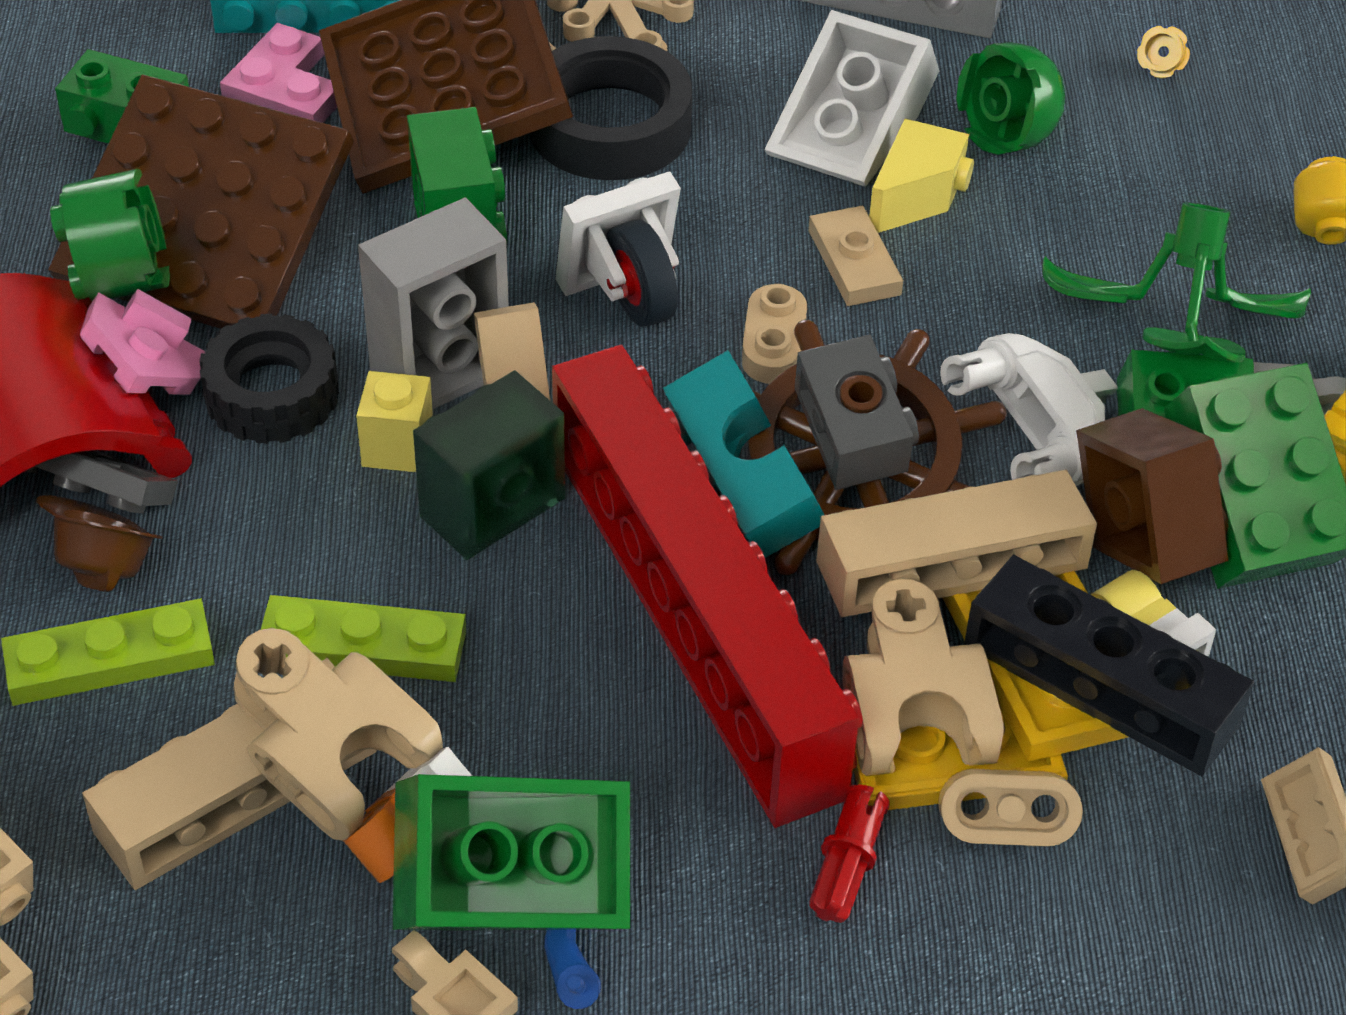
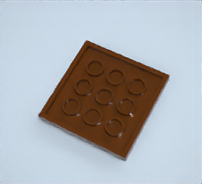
[319,0,573,194]
[48,74,354,329]

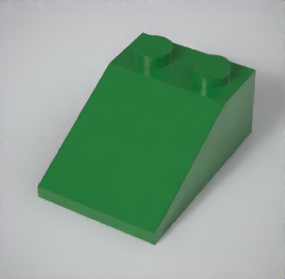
[393,774,630,931]

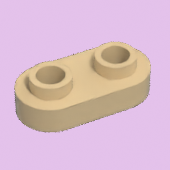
[742,284,807,384]
[939,769,1083,846]

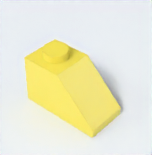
[869,118,974,233]

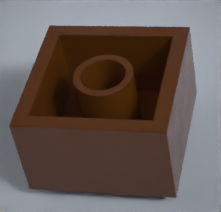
[1076,408,1228,584]

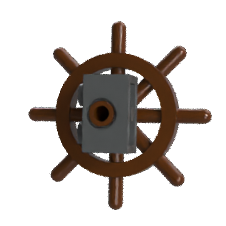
[717,320,1007,576]

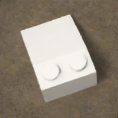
[765,10,939,187]

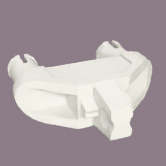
[940,333,1118,486]

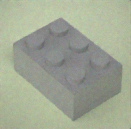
[358,197,509,409]

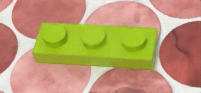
[260,595,466,682]
[1,598,215,706]

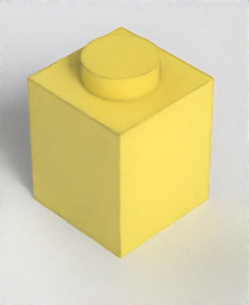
[356,371,434,473]

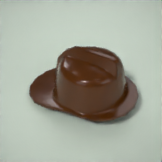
[36,495,163,592]

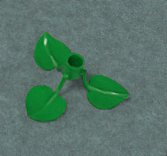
[1042,202,1311,362]

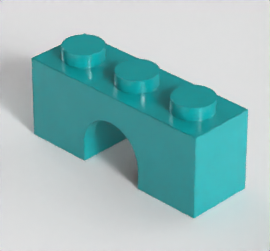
[662,350,824,558]

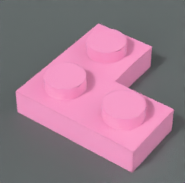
[220,22,337,123]

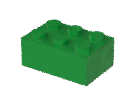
[1164,363,1346,589]

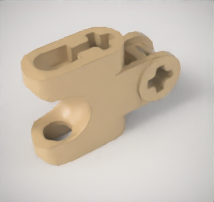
[843,578,1004,776]
[233,628,443,840]

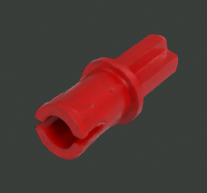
[809,784,890,923]

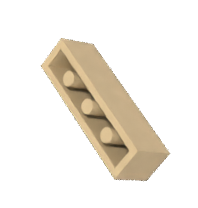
[816,469,1097,618]
[82,658,377,890]

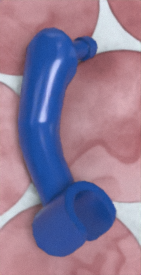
[544,930,601,1009]

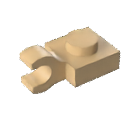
[392,930,518,1015]

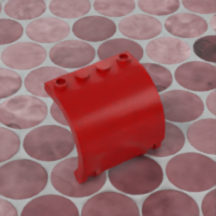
[0,273,192,487]

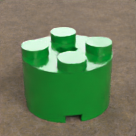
[50,169,170,302]

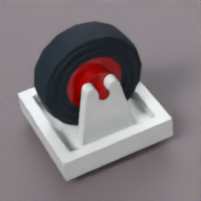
[556,171,681,327]

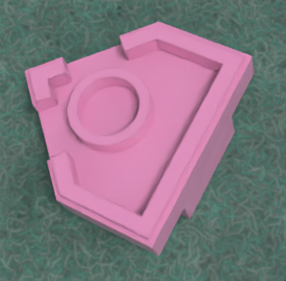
[80,289,205,395]

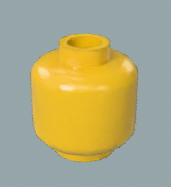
[1293,156,1346,245]

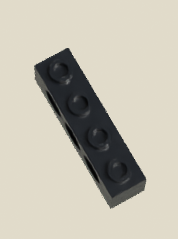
[964,554,1255,777]

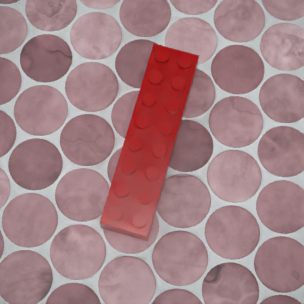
[552,344,863,829]

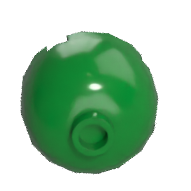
[956,42,1065,155]

